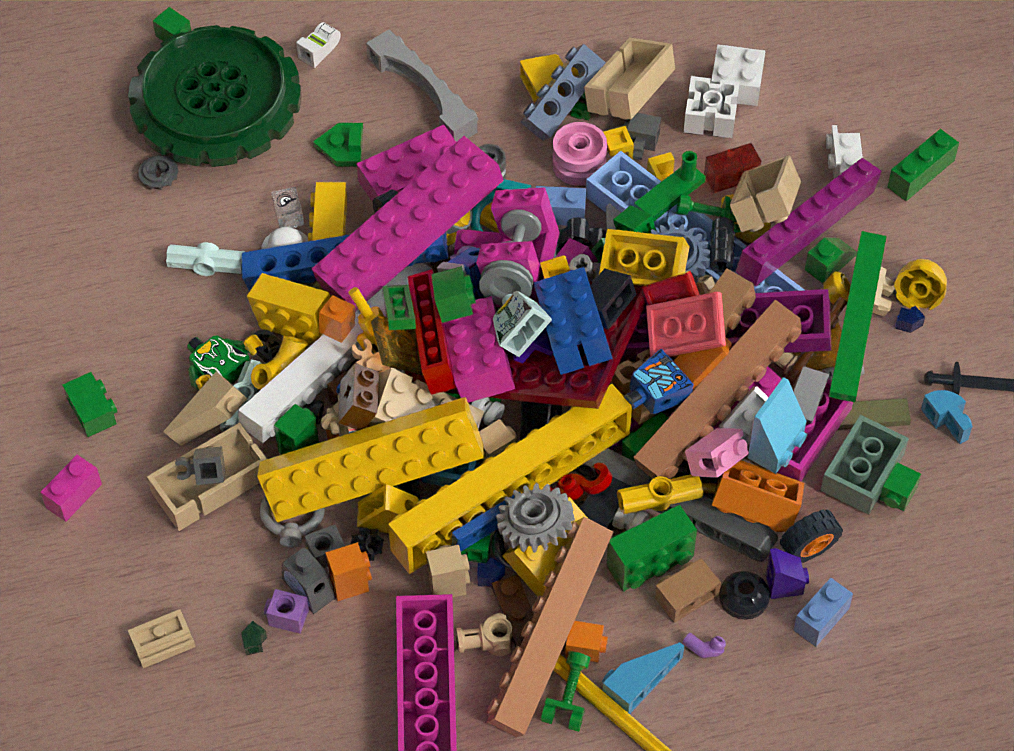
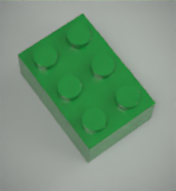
[606,505,697,592]

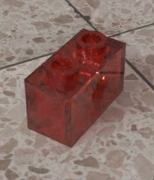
[704,143,762,193]

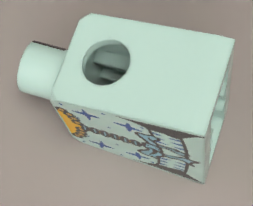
[493,291,552,357]

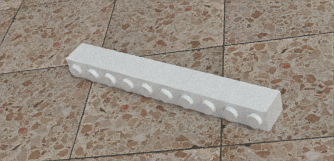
[238,263,434,443]

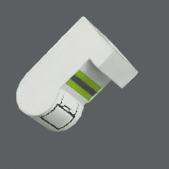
[296,22,341,68]

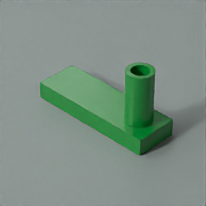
[634,151,706,221]
[382,285,416,330]

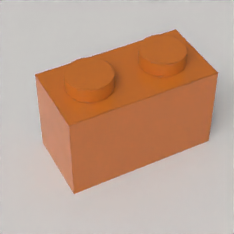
[325,542,372,601]

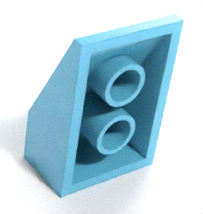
[748,377,807,474]

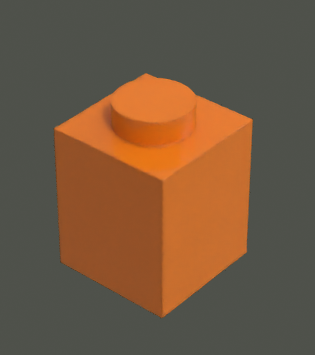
[319,295,355,343]
[565,621,608,663]

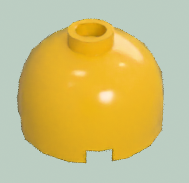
[894,259,947,311]

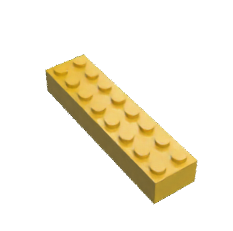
[257,397,484,522]

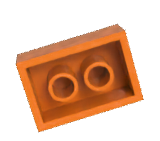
[712,460,804,532]

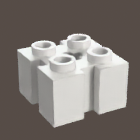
[684,76,740,138]

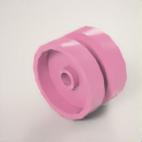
[553,122,607,186]

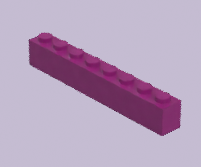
[736,158,882,287]

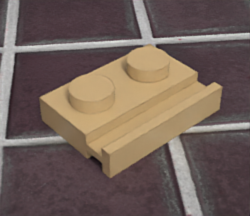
[128,609,196,668]

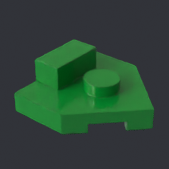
[313,123,364,167]

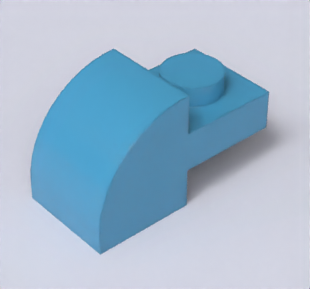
[921,390,973,444]

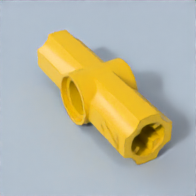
[617,475,703,514]

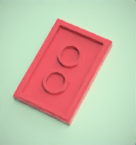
[646,292,726,357]

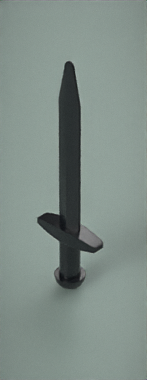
[924,361,1014,395]

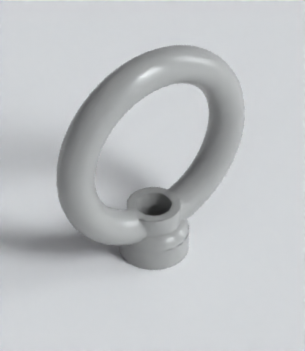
[260,496,325,548]

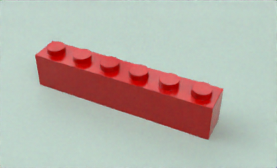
[407,269,457,395]

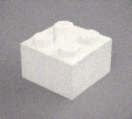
[711,45,765,106]

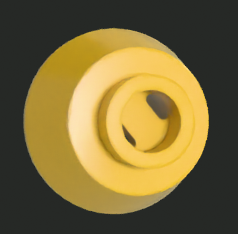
[822,271,851,305]

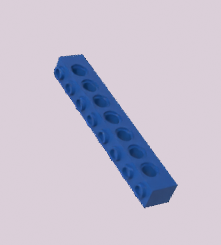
[242,232,448,292]

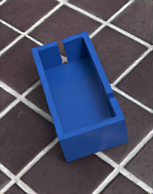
[534,267,613,375]

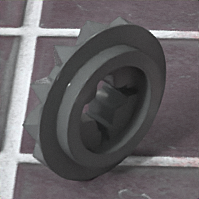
[138,155,179,190]

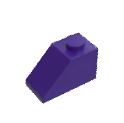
[765,548,809,599]

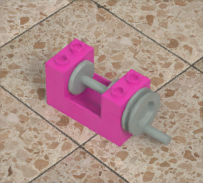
[476,187,560,307]

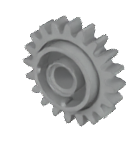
[496,483,575,553]

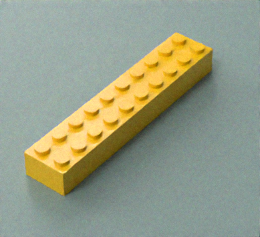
[388,384,632,574]

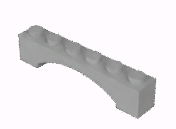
[366,29,478,142]

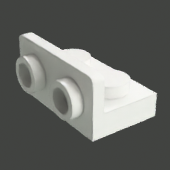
[826,125,863,178]
[719,386,768,448]

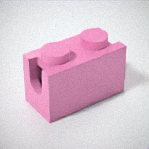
[685,428,749,477]

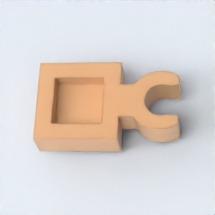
[351,339,390,373]

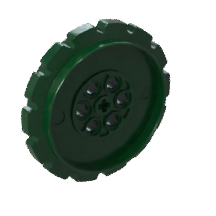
[128,25,302,167]

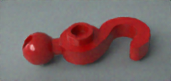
[550,462,613,501]

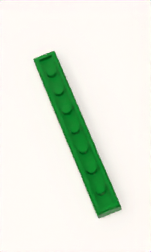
[829,231,887,402]

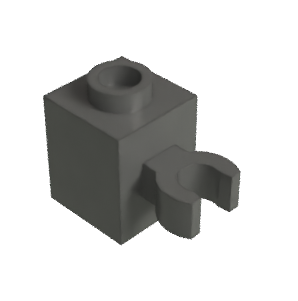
[624,113,661,160]
[175,446,226,485]

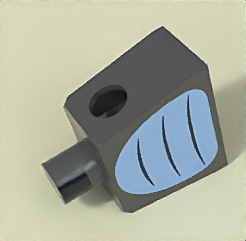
[281,548,335,614]

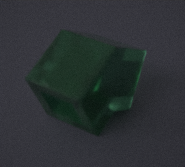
[241,621,267,656]

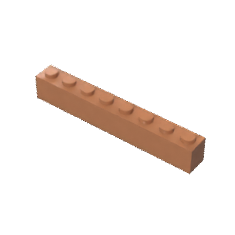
[634,300,802,479]
[487,517,613,737]

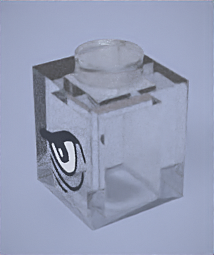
[271,187,304,228]

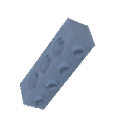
[520,44,606,141]

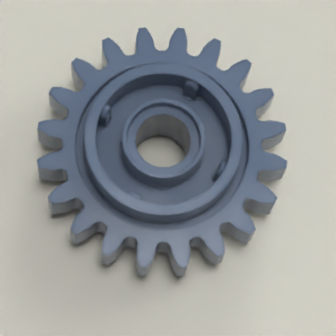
[650,223,710,283]

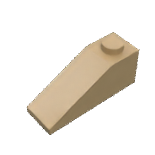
[163,371,248,446]

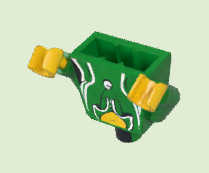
[187,335,263,390]

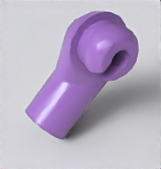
[682,633,726,658]

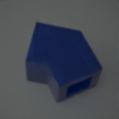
[895,306,925,333]
[477,557,505,587]

